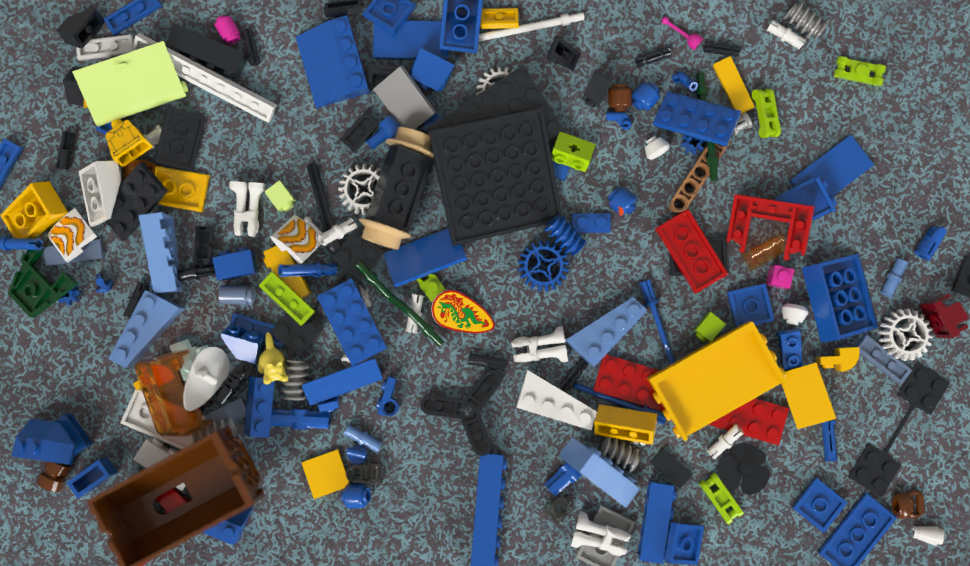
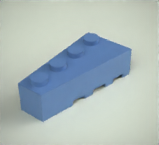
[139,212,182,294]
[108,290,185,368]
[565,297,647,368]
[558,437,640,508]

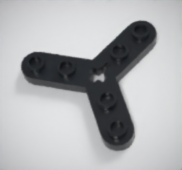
[420,370,502,457]

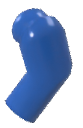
[672,71,698,91]
[606,111,632,130]

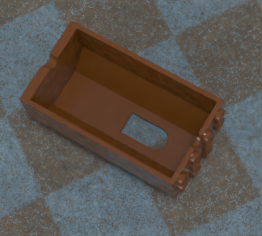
[87,426,265,566]

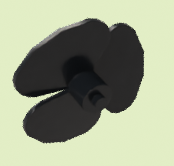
[718,443,770,495]

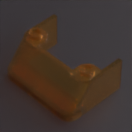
[135,349,213,436]

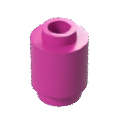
[214,15,241,45]

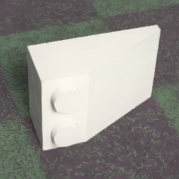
[79,161,121,227]

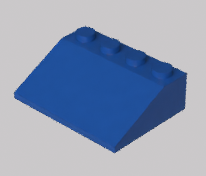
[296,15,370,109]
[802,254,878,342]

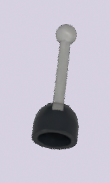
[304,216,342,255]

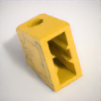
[105,119,153,167]

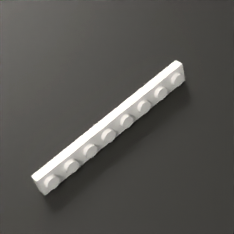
[132,33,277,123]

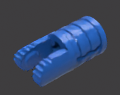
[914,226,947,261]

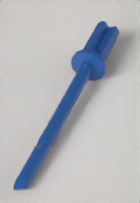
[639,279,675,364]
[573,383,666,425]

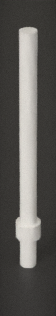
[478,12,584,42]

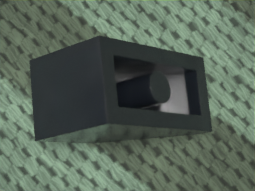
[56,8,105,49]
[582,70,612,108]

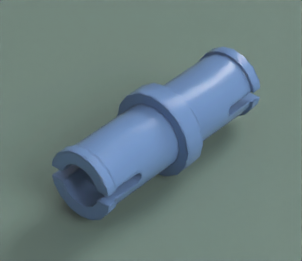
[880,258,909,298]
[343,424,383,453]

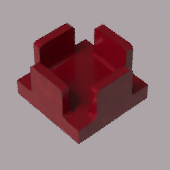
[919,293,969,338]

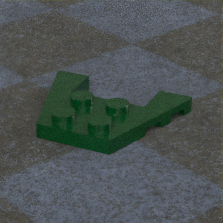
[8,244,78,318]

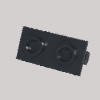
[193,226,215,265]

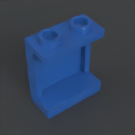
[774,176,837,225]

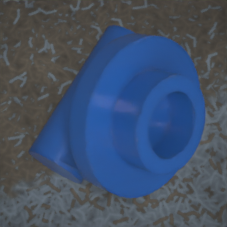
[95,273,114,293]
[346,445,368,465]

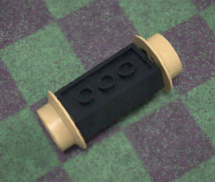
[359,127,434,250]

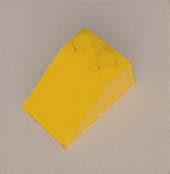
[0,181,68,238]

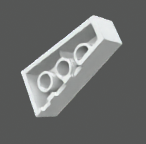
[516,370,597,430]

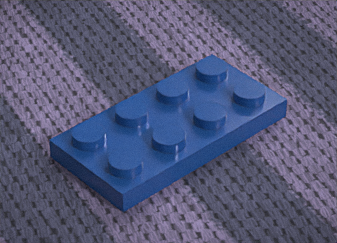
[653,91,741,147]
[317,278,387,366]

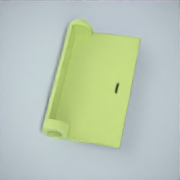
[72,41,189,127]

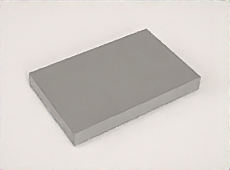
[373,66,437,130]
[575,504,635,566]

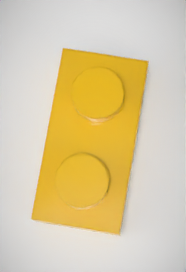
[480,8,519,29]

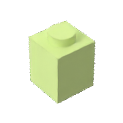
[264,180,296,212]

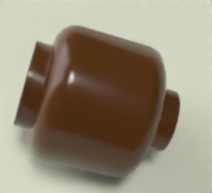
[608,84,633,111]

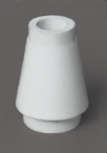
[912,526,944,546]

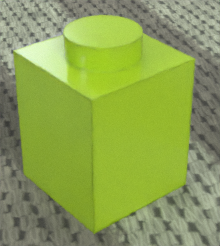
[693,312,726,342]

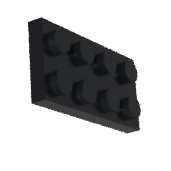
[105,162,168,241]

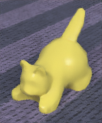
[258,332,288,384]

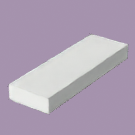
[76,34,134,61]

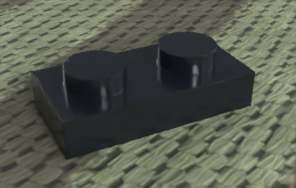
[340,112,379,153]

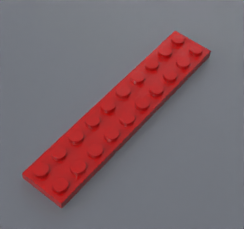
[593,355,789,446]

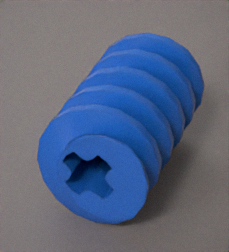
[544,214,586,256]

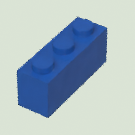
[243,376,275,437]

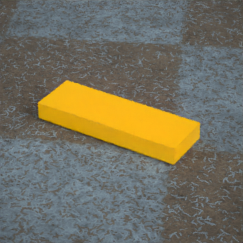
[712,56,755,113]

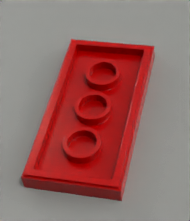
[655,209,728,294]

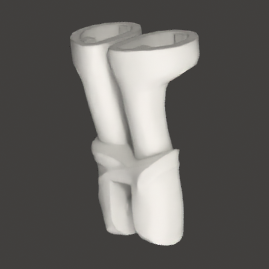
[229,181,266,237]
[511,326,568,362]
[571,511,631,556]

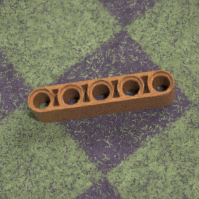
[668,139,731,214]

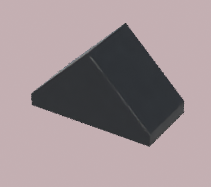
[547,35,581,71]
[63,67,84,105]

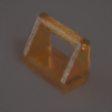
[741,234,785,271]

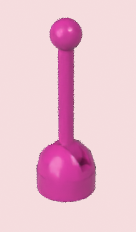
[661,17,703,51]

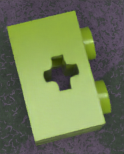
[551,132,596,172]

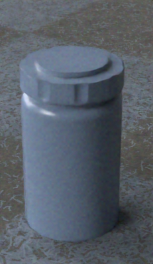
[219,285,256,306]

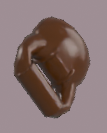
[892,490,925,519]

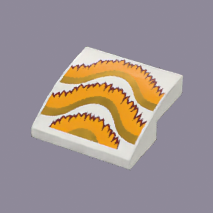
[47,208,97,263]
[270,215,323,264]

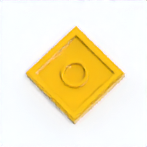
[301,449,350,499]

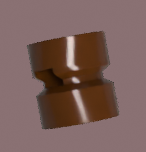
[36,461,73,492]

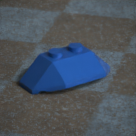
[12,419,77,465]

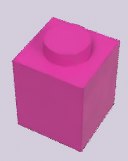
[766,265,794,289]

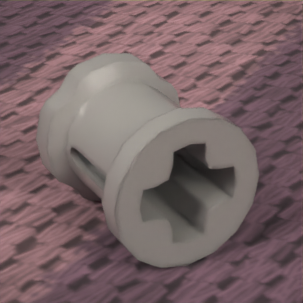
[732,112,752,136]

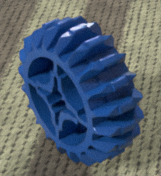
[518,240,569,292]

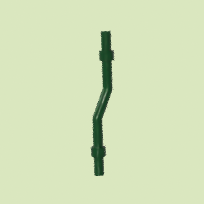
[696,73,719,182]
[355,261,444,347]

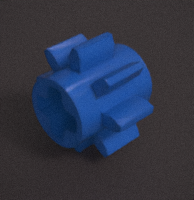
[680,135,705,156]
[59,285,82,305]

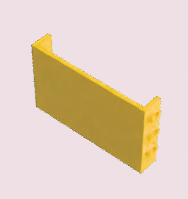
[647,321,788,441]

